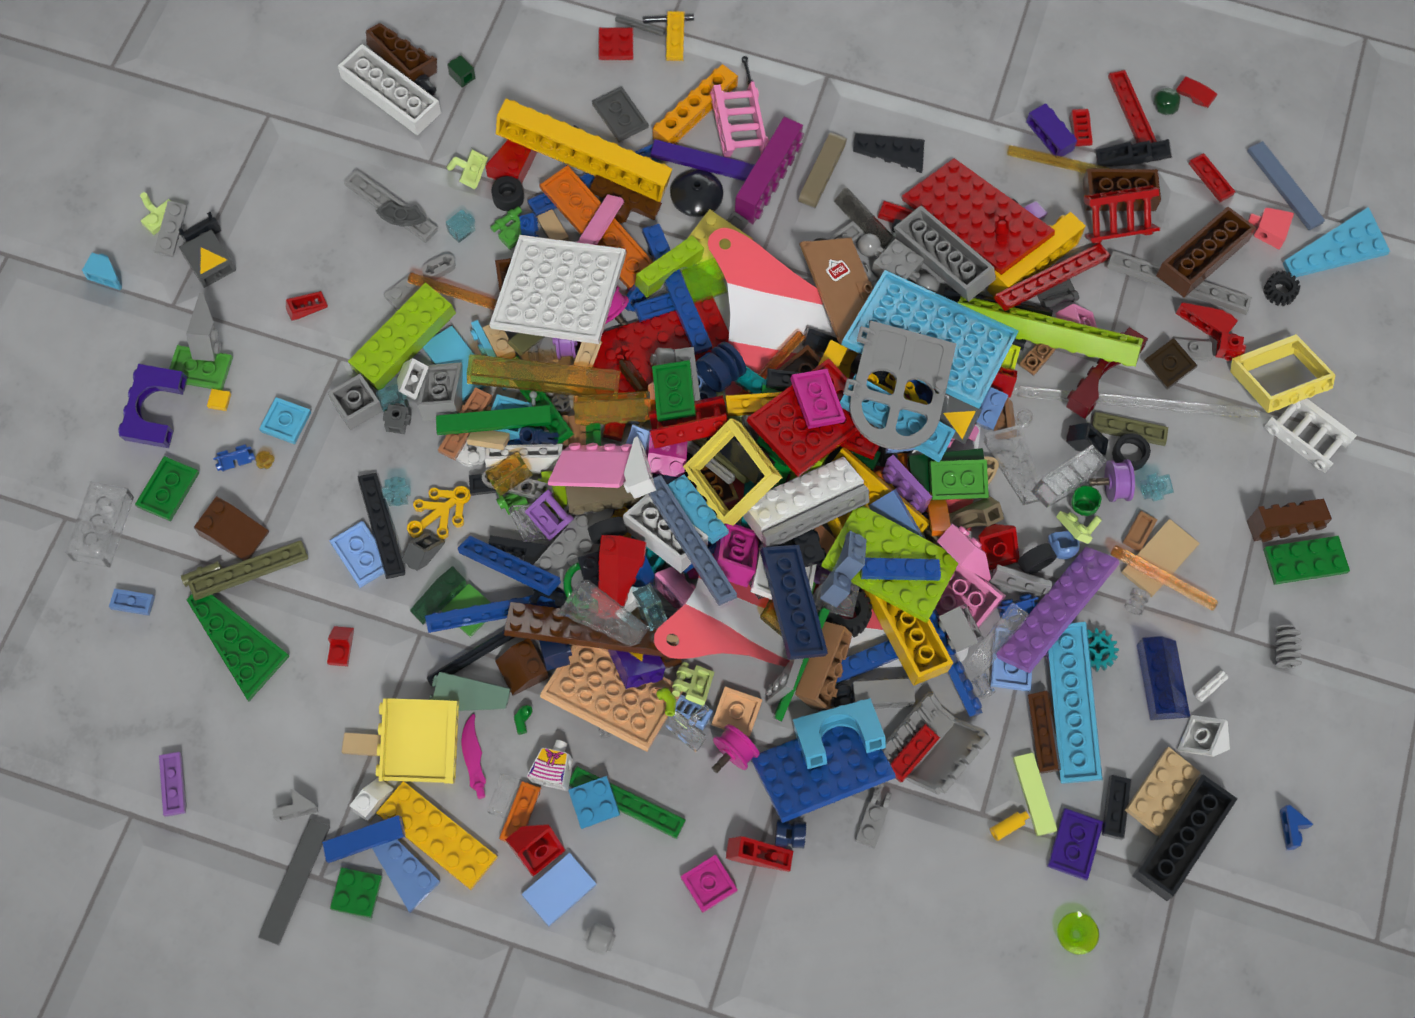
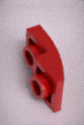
[1176,77,1217,108]

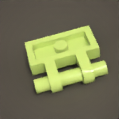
[672,662,714,706]

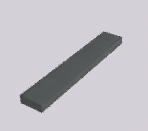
[258,819,330,945]

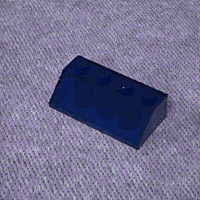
[1137,636,1190,721]

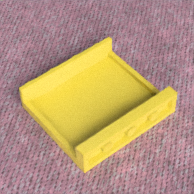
[376,698,459,784]

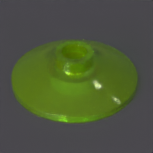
[1057,912,1099,955]

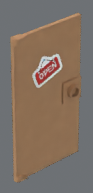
[799,238,873,352]

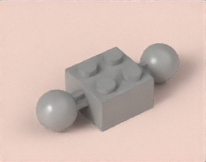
[858,233,939,293]

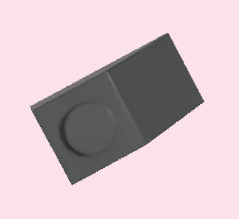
[401,531,445,571]

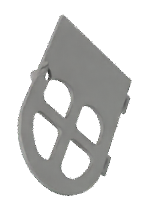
[843,321,956,450]

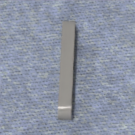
[482,469,554,502]

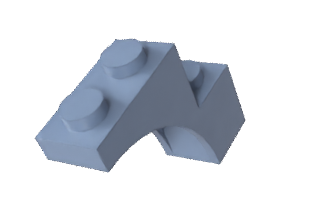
[820,531,866,608]

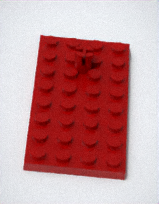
[902,158,1055,275]
[577,296,729,402]

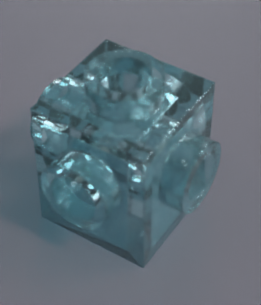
[1140,473,1174,501]
[382,477,411,506]

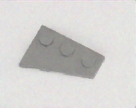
[766,658,804,706]

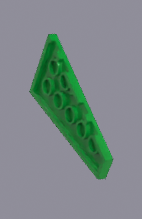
[187,594,290,702]

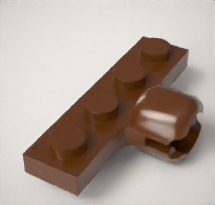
[590,174,662,224]

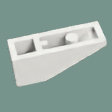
[623,436,656,499]

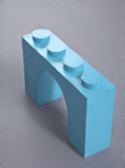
[793,698,886,769]

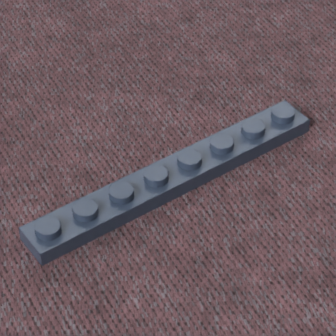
[648,475,737,606]

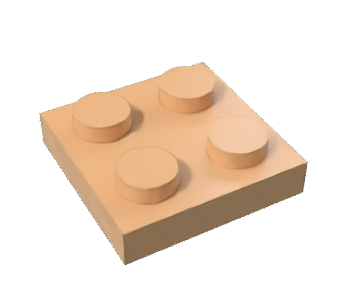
[712,687,763,738]

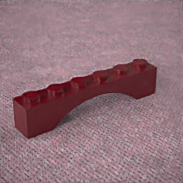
[1066,327,1148,419]

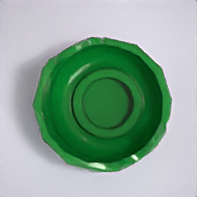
[1071,485,1102,516]

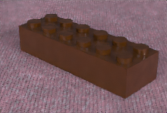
[1156,207,1256,298]

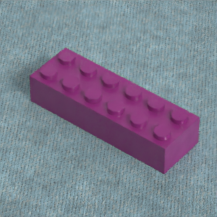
[735,117,804,225]

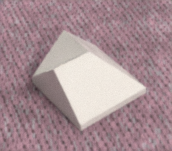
[1177,715,1230,757]

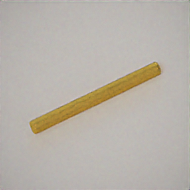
[1007,145,1110,173]

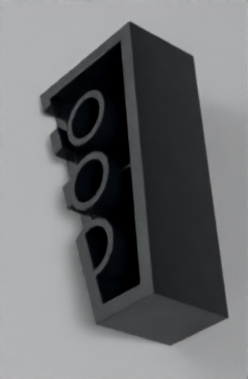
[707,418,776,484]

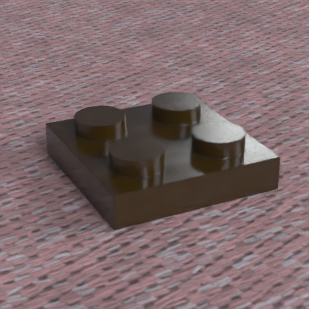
[1144,338,1198,389]

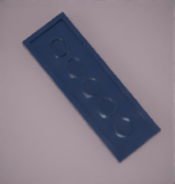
[760,545,828,660]

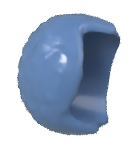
[1048,531,1080,559]

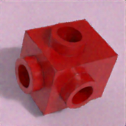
[1215,333,1246,361]

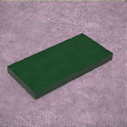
[907,448,984,493]

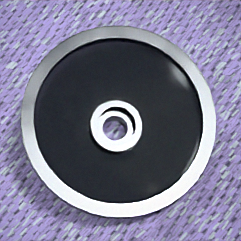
[670,169,723,217]

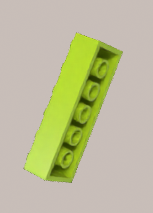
[348,282,456,392]

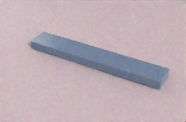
[1247,141,1325,231]

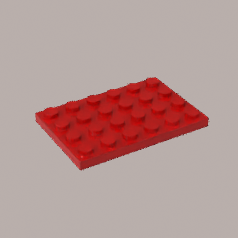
[746,358,859,477]

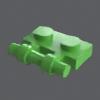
[490,206,526,250]

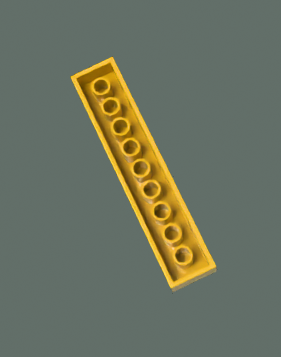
[495,99,672,202]
[827,504,953,686]

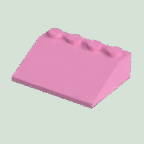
[548,443,632,488]
[935,547,1006,628]

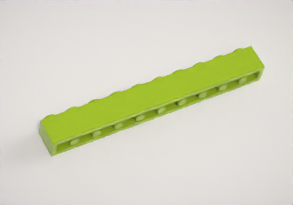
[958,296,1143,367]

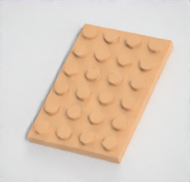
[540,645,683,752]

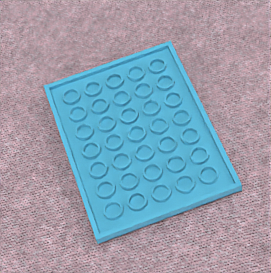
[841,270,1019,409]

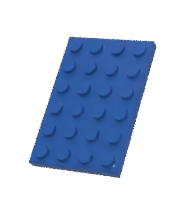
[751,726,895,823]

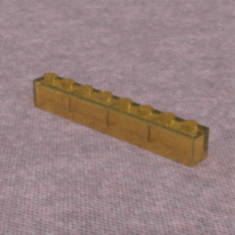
[467,354,620,400]

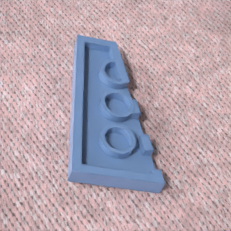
[372,839,440,913]

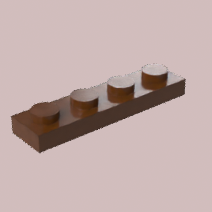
[1028,691,1061,774]

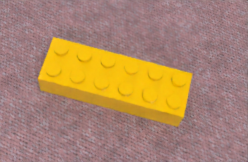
[987,212,1086,297]

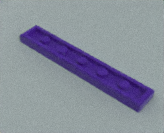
[650,139,755,181]

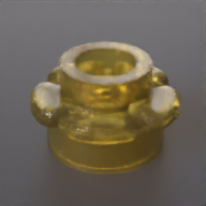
[255,451,274,469]

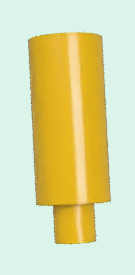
[990,811,1030,841]

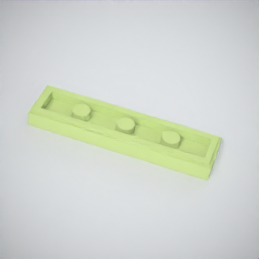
[1013,753,1057,836]

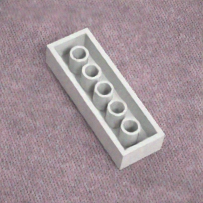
[338,44,441,136]
[743,456,864,543]

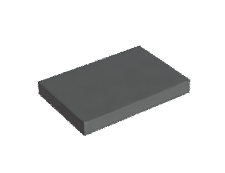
[592,87,649,142]

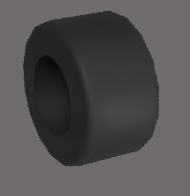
[491,176,525,211]

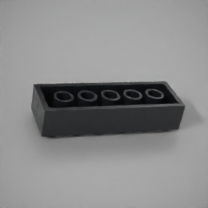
[1132,774,1238,901]

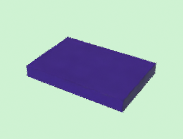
[1047,808,1104,881]

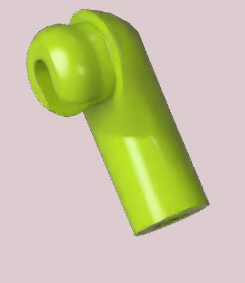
[656,687,676,716]

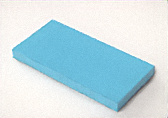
[422,326,494,401]

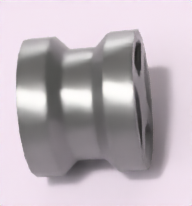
[551,394,571,416]

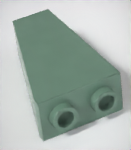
[429,672,511,711]

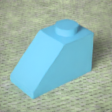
[82,253,122,290]

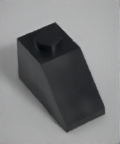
[1066,423,1108,457]

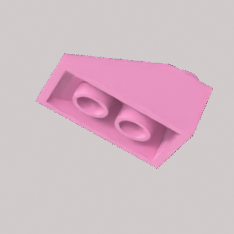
[937,524,991,582]

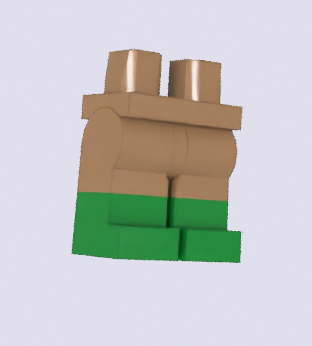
[561,413,601,450]

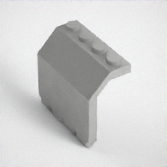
[882,692,991,795]

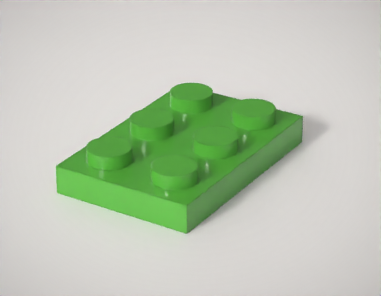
[169,345,233,390]
[929,460,989,500]

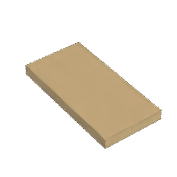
[1121,519,1200,598]

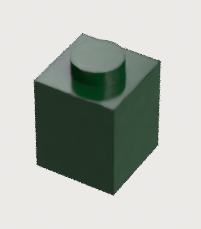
[447,55,476,88]

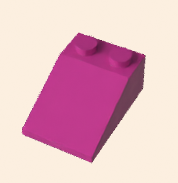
[713,523,759,587]

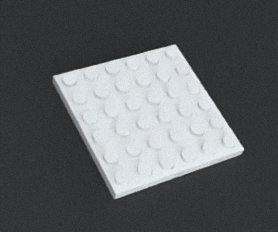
[489,235,627,344]

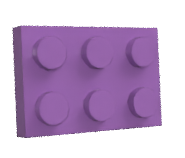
[882,455,932,514]

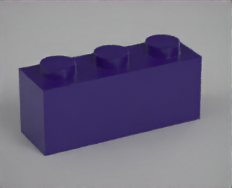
[1026,103,1077,160]

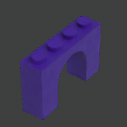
[118,364,188,448]

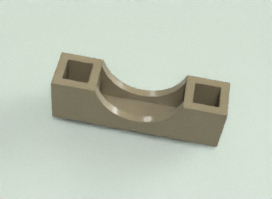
[924,496,1004,547]

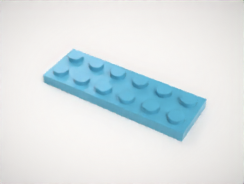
[840,374,956,462]

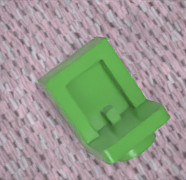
[496,490,529,515]

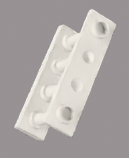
[1264,398,1357,473]

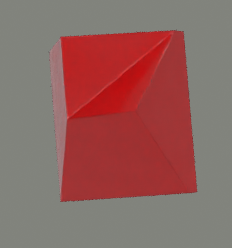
[977,524,1020,570]

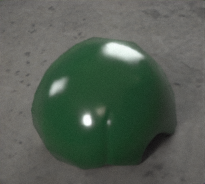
[1153,88,1181,115]

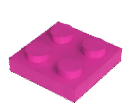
[680,854,738,913]

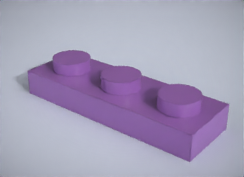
[159,752,186,817]

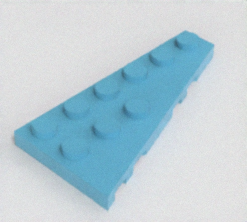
[1283,207,1390,277]

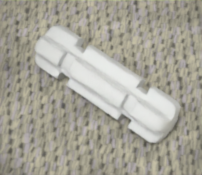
[1195,671,1228,702]

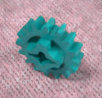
[1087,628,1119,672]

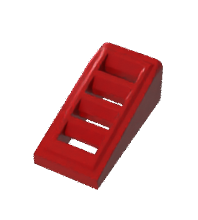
[1069,109,1093,147]
[286,291,328,321]

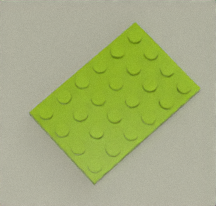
[821,506,959,623]

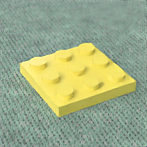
[687,209,753,283]

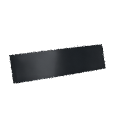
[1096,139,1172,167]

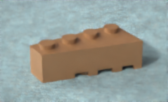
[795,622,852,711]

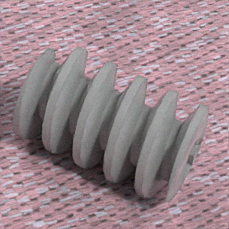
[1275,624,1302,668]

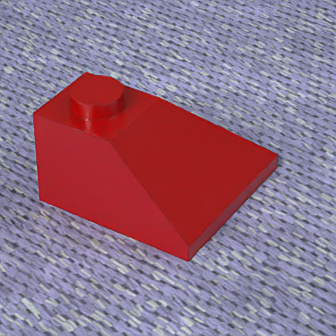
[505,824,566,877]

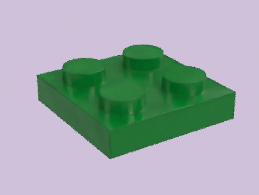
[330,868,383,918]

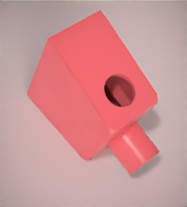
[1248,208,1294,249]

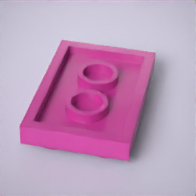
[790,369,846,429]

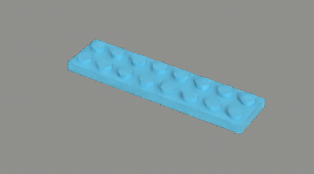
[1048,622,1103,784]

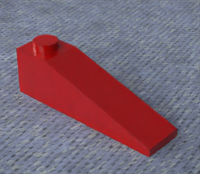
[598,535,647,619]

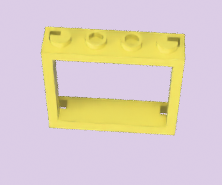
[1230,334,1335,413]
[683,418,782,526]

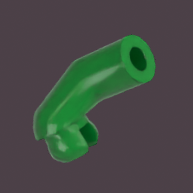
[514,705,533,735]

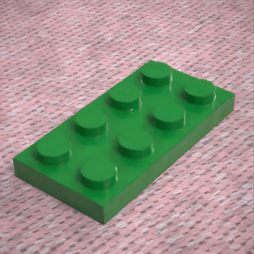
[1263,536,1350,585]

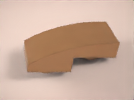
[1019,343,1056,376]

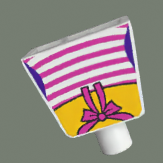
[527,740,573,791]

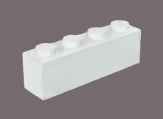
[485,444,563,474]

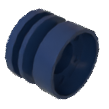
[696,341,747,392]

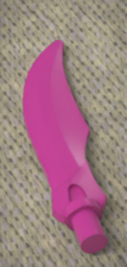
[461,714,486,799]

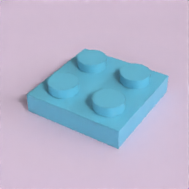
[259,397,311,444]

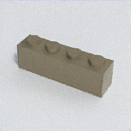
[565,484,645,515]

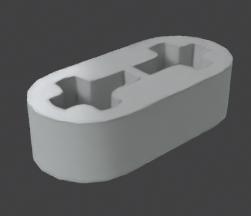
[422,254,456,281]

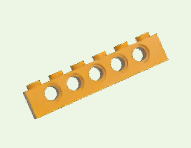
[653,64,738,144]

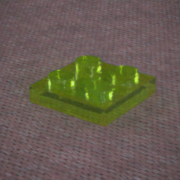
[681,258,728,304]

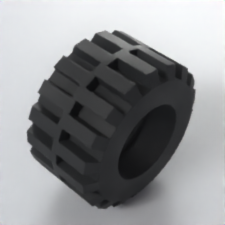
[822,586,872,637]

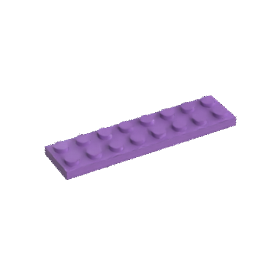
[996,546,1119,673]

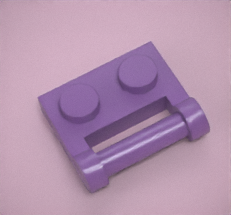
[525,489,574,541]

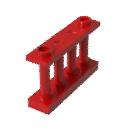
[1083,185,1160,243]
[648,395,728,449]

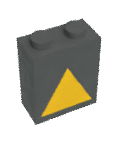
[179,230,236,288]
[931,392,983,444]

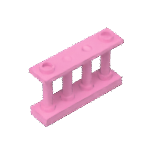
[710,81,769,157]

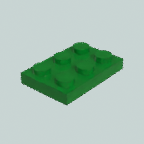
[652,360,696,422]
[135,456,199,522]

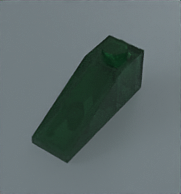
[410,566,467,625]

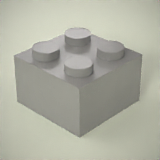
[327,374,383,430]
[939,604,984,652]

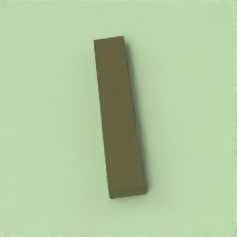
[187,540,308,601]

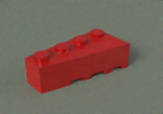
[485,140,537,183]

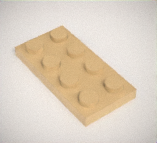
[1125,747,1201,836]

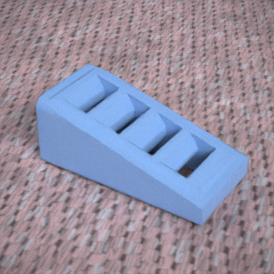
[675,695,713,731]

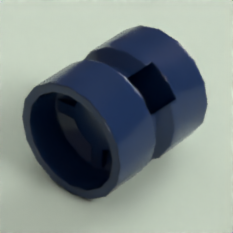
[775,819,806,849]

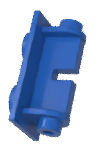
[519,213,539,237]
[213,444,255,472]
[997,594,1039,621]

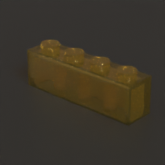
[574,391,651,426]

